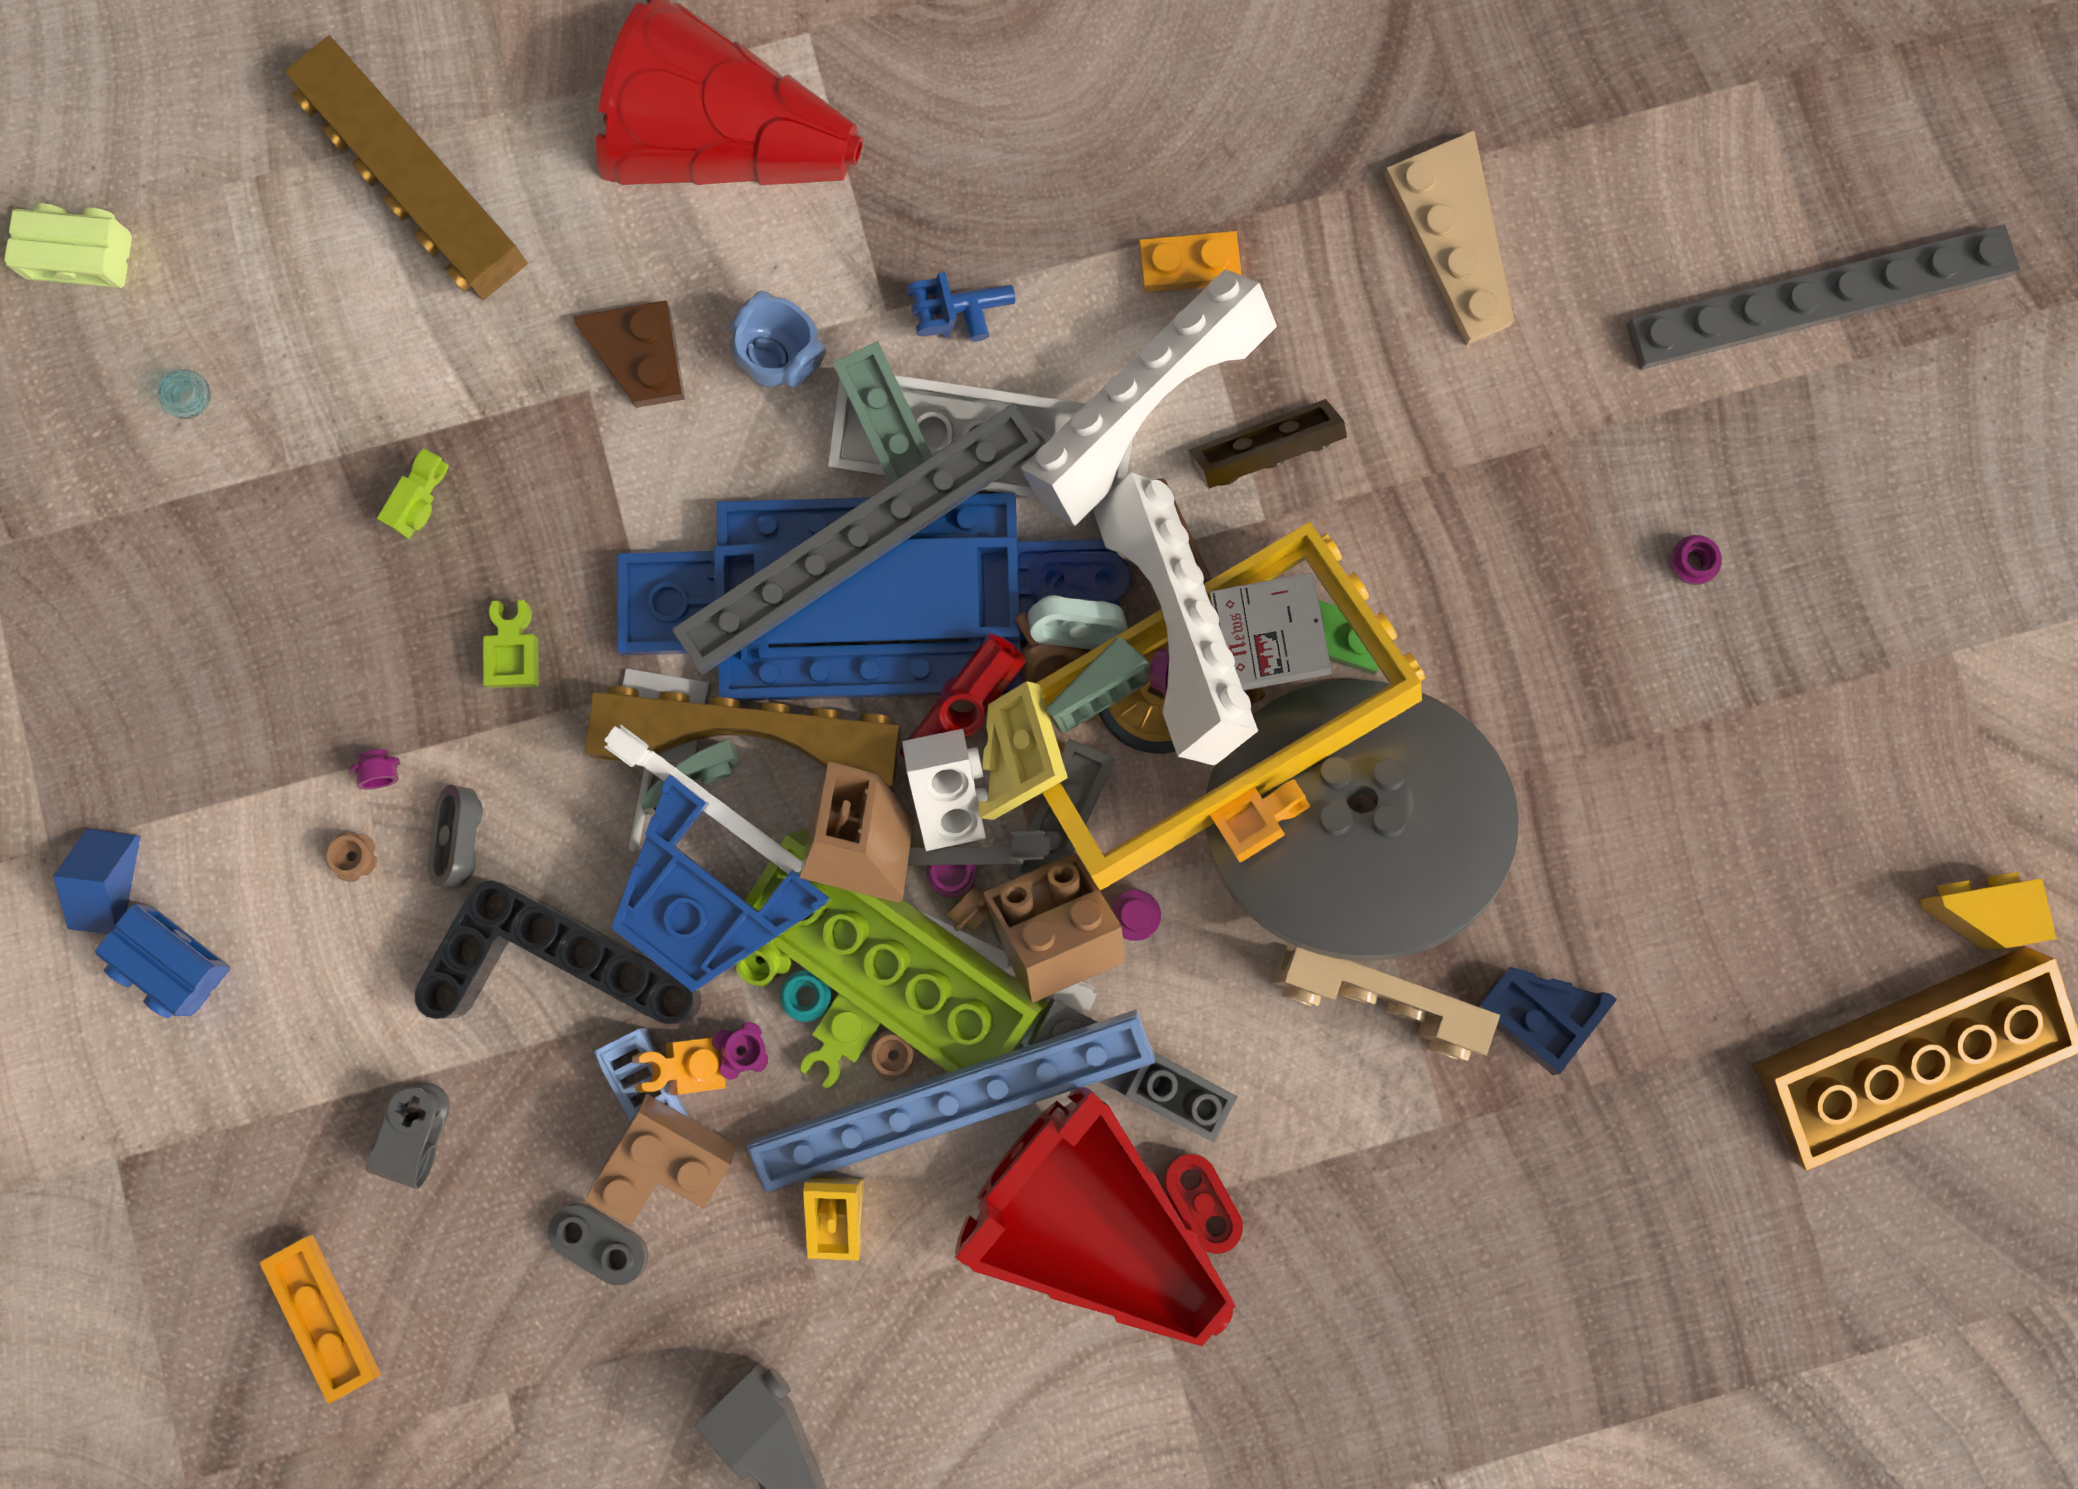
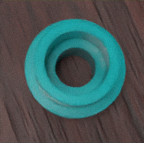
[780,970,832,1022]

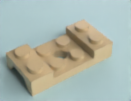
[1273,945,1500,1061]

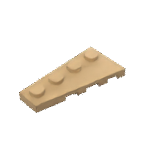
[1384,131,1514,345]

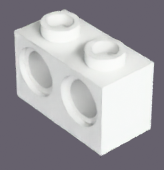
[902,729,988,851]

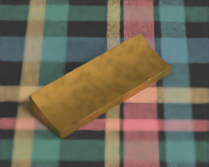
[1751,946,2078,1171]

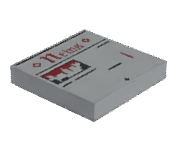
[1210,572,1332,690]

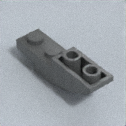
[1027,998,1238,1143]

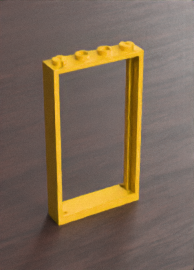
[1036,522,1425,891]

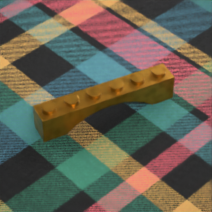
[585,686,901,791]

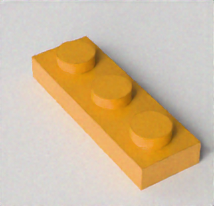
[259,1235,382,1404]

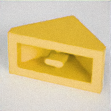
[803,1176,864,1261]

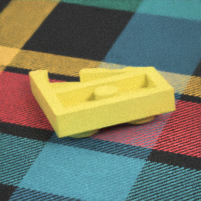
[978,681,1068,820]

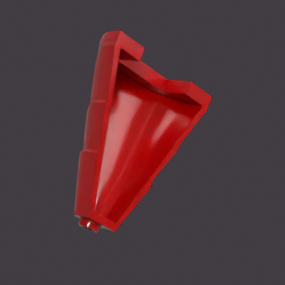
[596,0,863,186]
[955,1087,1236,1347]

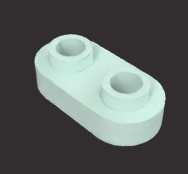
[1028,595,1128,650]

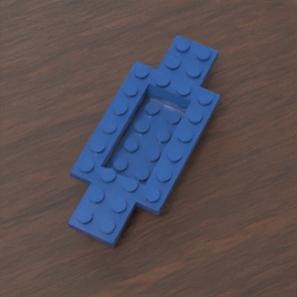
[617,493,1120,701]

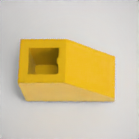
[1920,871,2057,950]

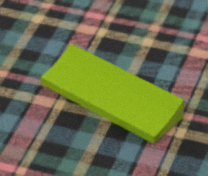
[745,829,1048,1072]

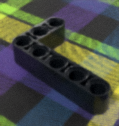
[414,880,702,1024]

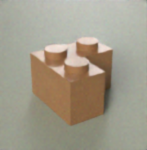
[584,1094,736,1227]

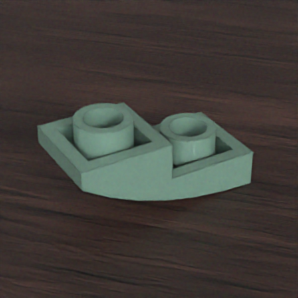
[640,739,742,815]

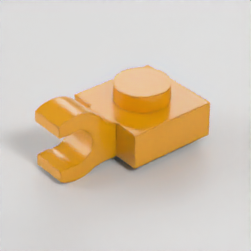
[1210,779,1311,863]

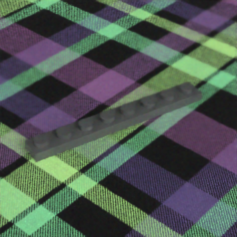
[1627,225,2020,370]
[672,403,1042,675]

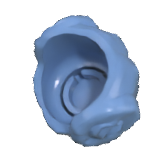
[728,290,827,388]

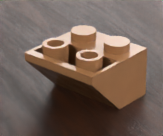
[799,761,914,903]
[983,853,1125,1003]

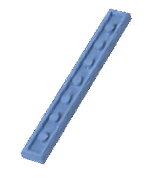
[746,1009,1155,1193]

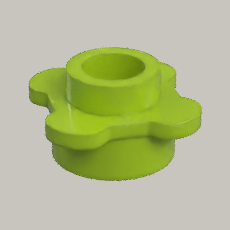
[736,940,791,987]

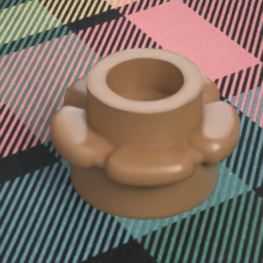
[326,832,377,882]
[947,885,990,931]
[868,1030,918,1081]

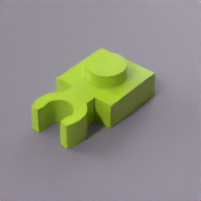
[377,448,449,540]
[483,600,539,689]
[800,993,881,1088]

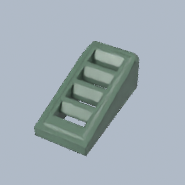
[1047,637,1150,734]

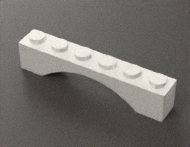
[1020,269,1277,526]
[1093,472,1258,766]

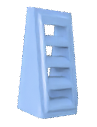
[594,1028,689,1121]

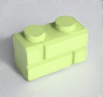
[4,203,132,288]

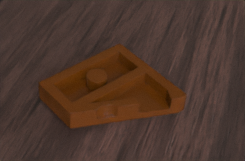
[573,300,685,408]

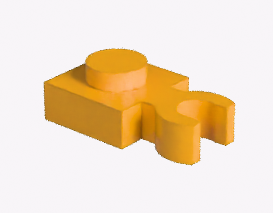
[632,1038,726,1095]

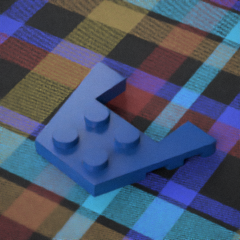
[611,774,831,992]

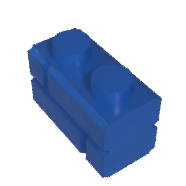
[95,904,230,1018]

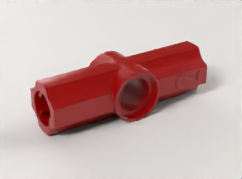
[900,633,1026,758]

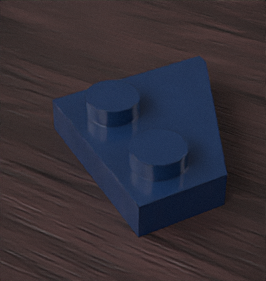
[1476,967,1617,1076]

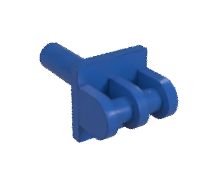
[906,272,1016,342]

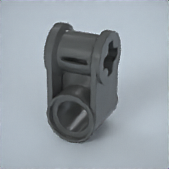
[366,1083,450,1189]

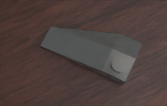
[694,1362,827,1489]

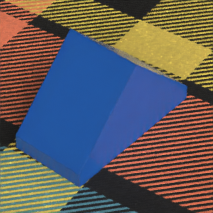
[53,829,141,934]

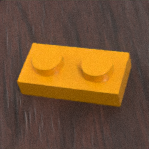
[1139,231,1242,293]

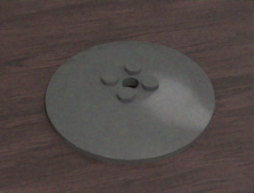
[1205,680,1519,961]

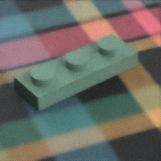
[832,341,933,484]

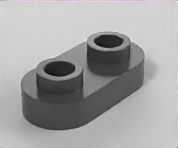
[428,785,483,888]
[548,1203,648,1285]

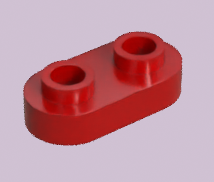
[1164,1153,1243,1254]

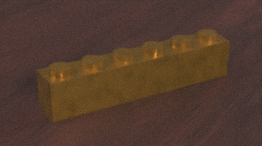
[284,34,528,301]

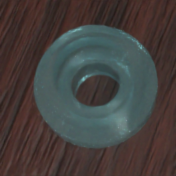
[158,369,211,419]

